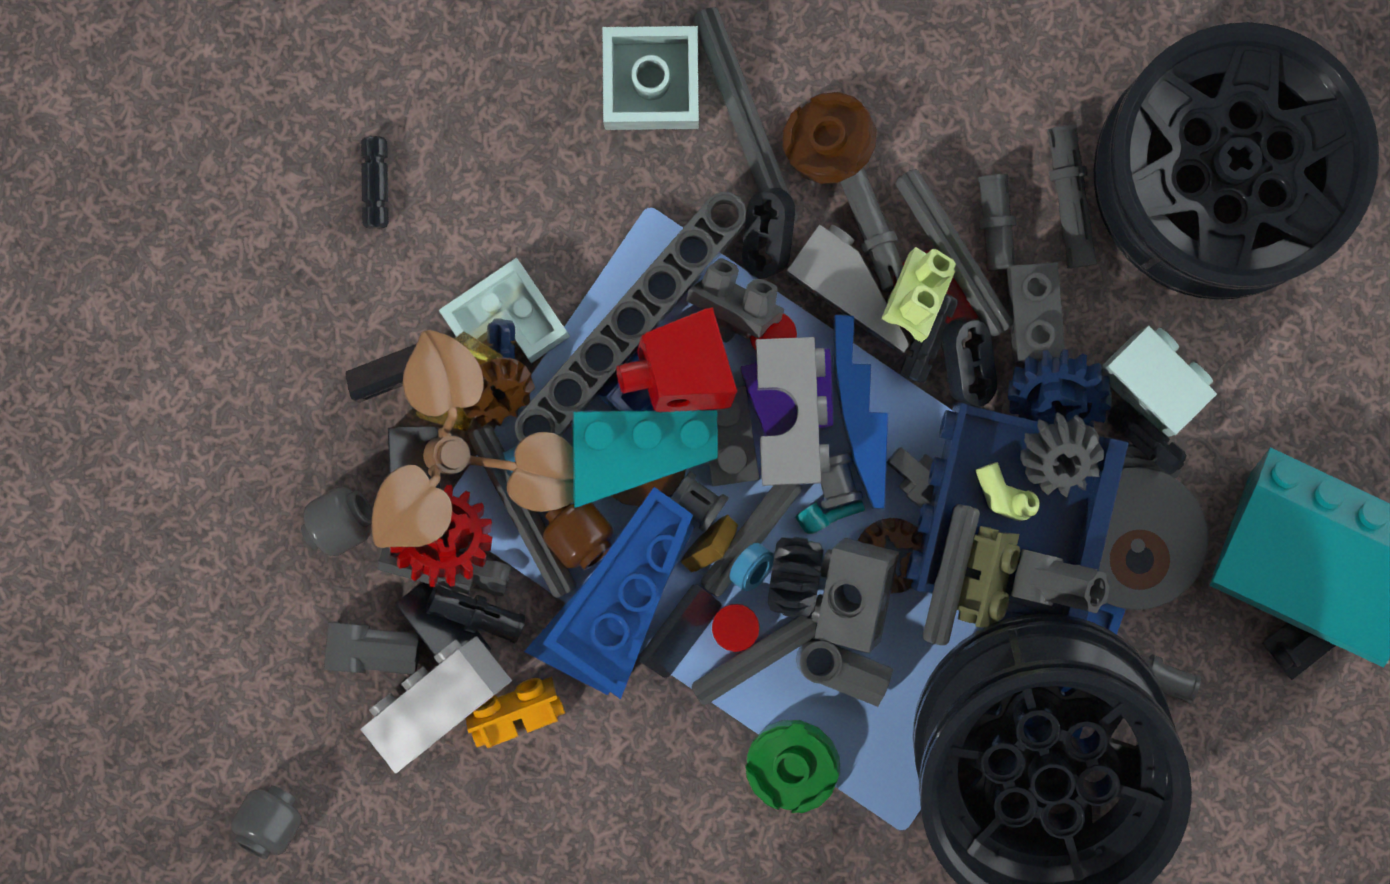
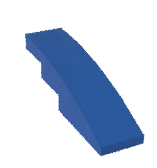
[833,315,888,509]

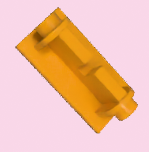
[465,676,565,748]

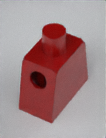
[616,307,737,412]

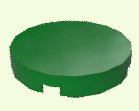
[746,720,840,813]

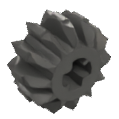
[1020,412,1104,497]

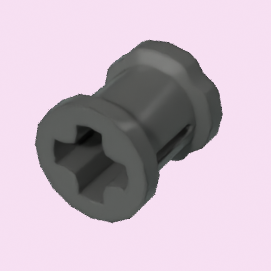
[820,452,863,509]
[671,471,729,533]

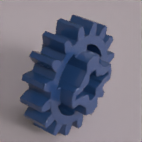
[1008,349,1112,428]

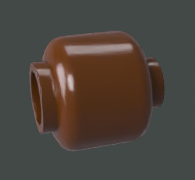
[543,502,613,570]

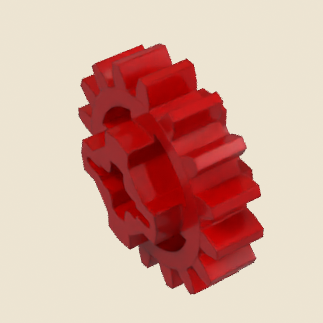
[390,484,493,587]

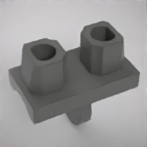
[686,258,784,343]

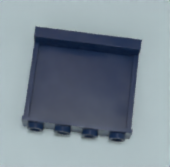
[906,402,1129,620]

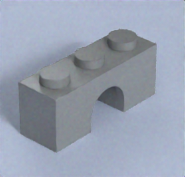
[756,337,830,486]

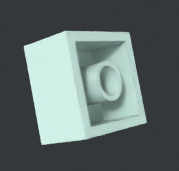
[602,26,699,130]
[1102,326,1217,437]

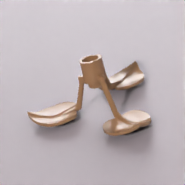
[372,330,574,548]

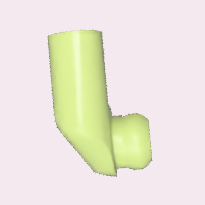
[975,462,1040,521]

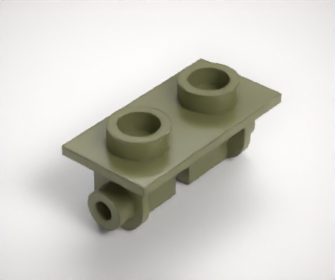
[957,526,1020,628]

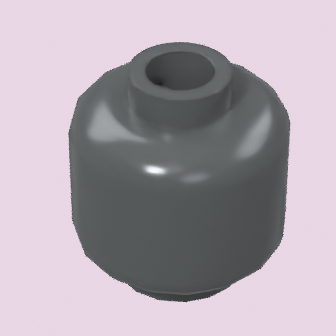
[301,487,373,556]
[231,785,302,860]

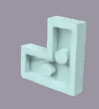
[439,257,570,363]

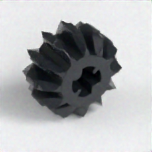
[767,536,824,617]

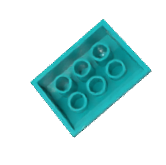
[1209,447,1390,667]

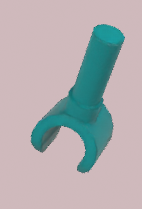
[795,500,865,534]

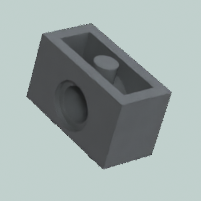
[1005,262,1065,364]
[812,538,899,653]

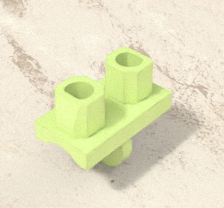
[881,247,956,343]

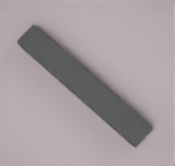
[515,192,746,441]

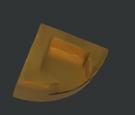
[680,514,738,573]

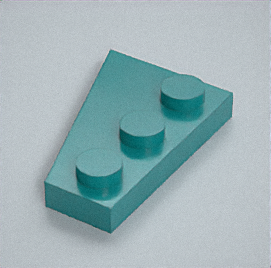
[573,410,718,508]

